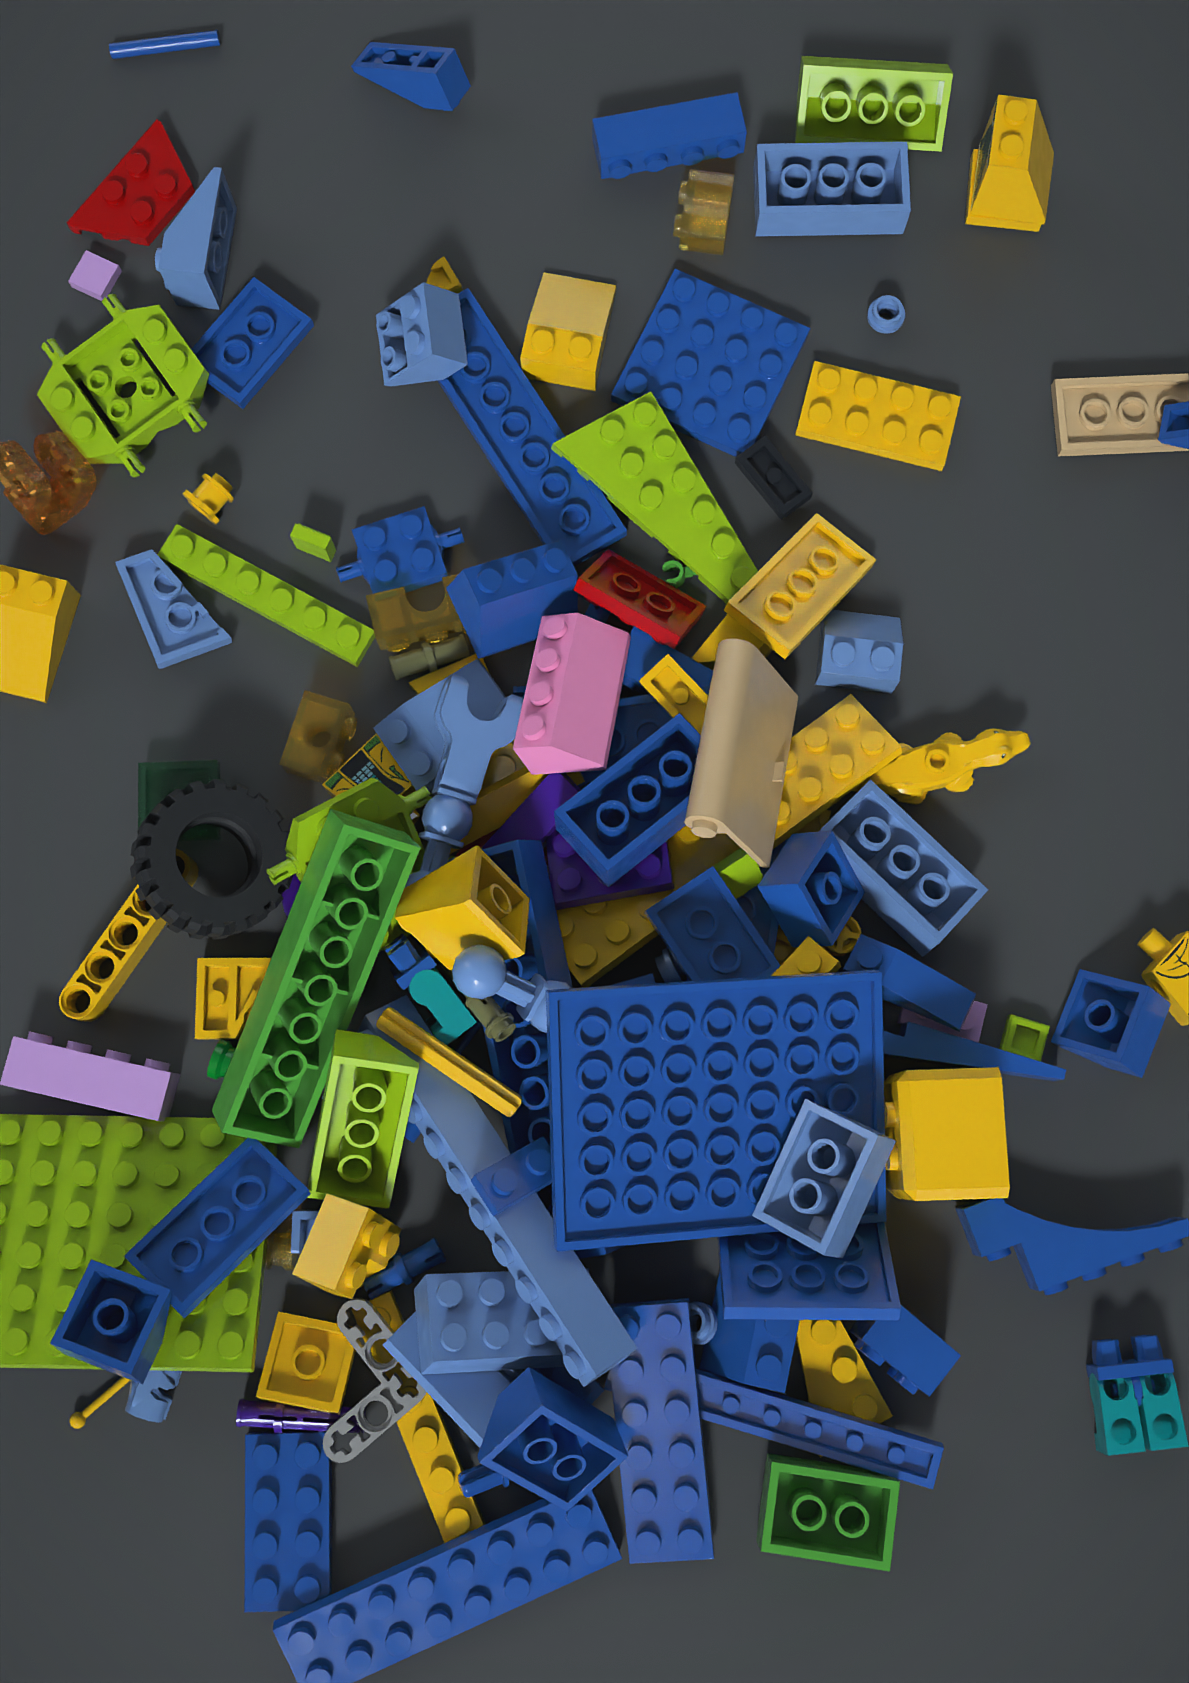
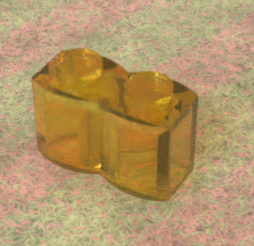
[673,169,734,255]

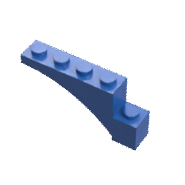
[955,1198,1189,1295]

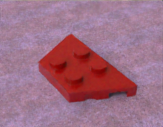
[67,119,195,246]

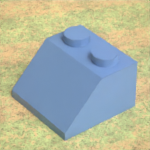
[815,610,903,694]

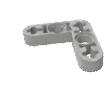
[323,1298,427,1463]

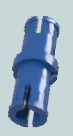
[363,1237,446,1300]

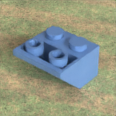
[376,282,468,387]

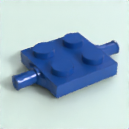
[336,506,465,602]

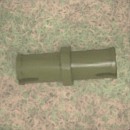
[388,634,470,681]

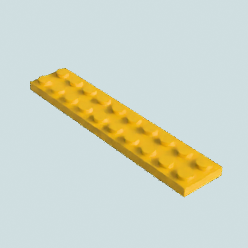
[557,694,902,988]

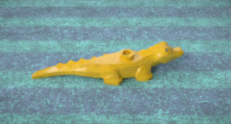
[852,728,1031,805]

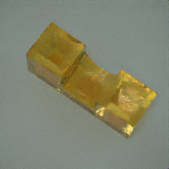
[366,574,467,652]

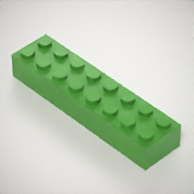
[212,809,421,1148]

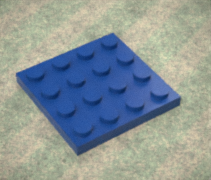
[611,269,810,457]
[717,1222,901,1321]

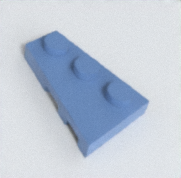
[115,549,232,669]

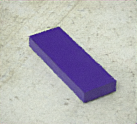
[481,773,581,850]

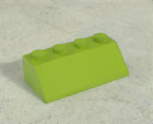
[795,56,953,152]
[307,1029,419,1209]

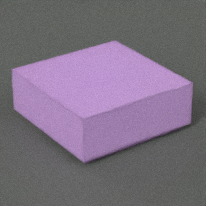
[68,250,122,301]

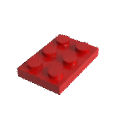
[573,549,707,649]

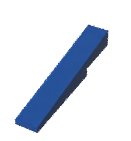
[883,1021,1066,1081]

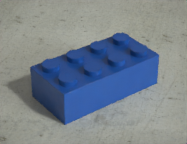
[554,713,701,887]

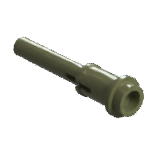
[424,947,516,1042]

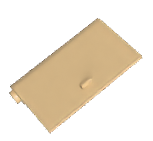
[684,639,798,868]

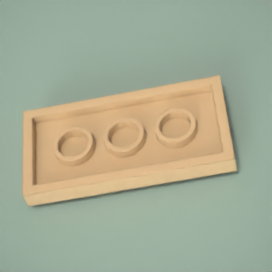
[1051,373,1189,456]

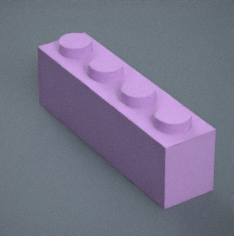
[0,1031,181,1122]

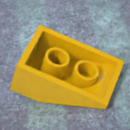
[520,272,616,391]
[0,564,81,703]

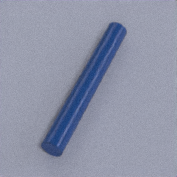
[109,30,221,59]

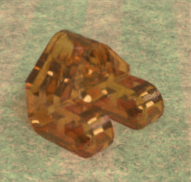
[0,431,97,535]

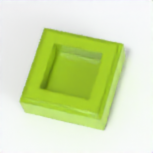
[290,523,336,562]
[714,848,763,899]
[999,1014,1050,1062]

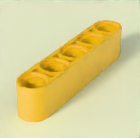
[59,849,198,1022]

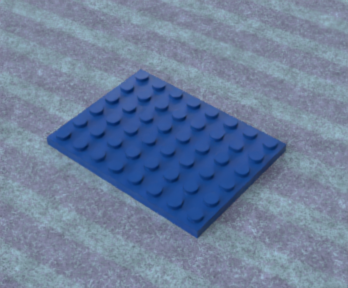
[546,970,887,1252]

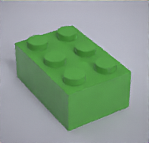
[756,1453,900,1572]

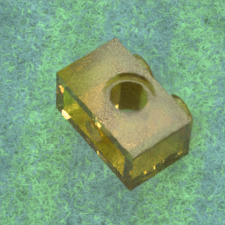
[279,690,358,783]

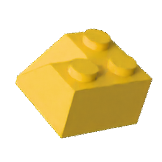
[292,1193,402,1299]

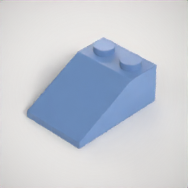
[155,167,237,310]
[373,659,506,793]

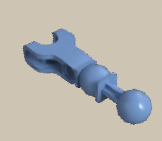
[405,674,523,888]
[452,944,571,1033]

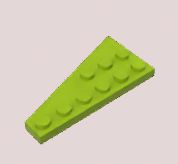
[551,391,758,604]

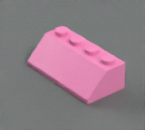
[513,613,631,775]

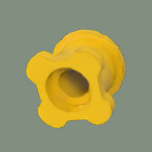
[182,473,234,525]

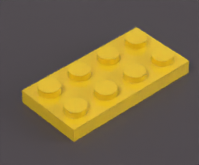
[795,361,961,471]
[724,513,876,659]

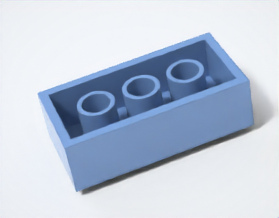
[753,141,911,236]
[414,1268,590,1375]

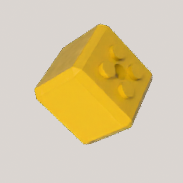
[884,1067,1010,1201]

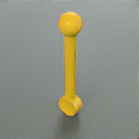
[69,1377,130,1429]

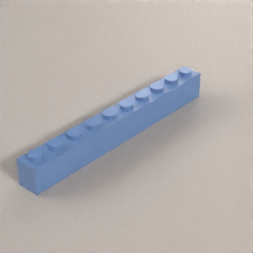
[357,995,637,1387]

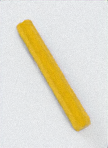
[376,1007,522,1117]

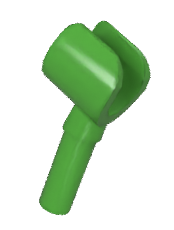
[662,560,697,588]

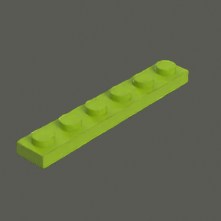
[157,524,377,667]

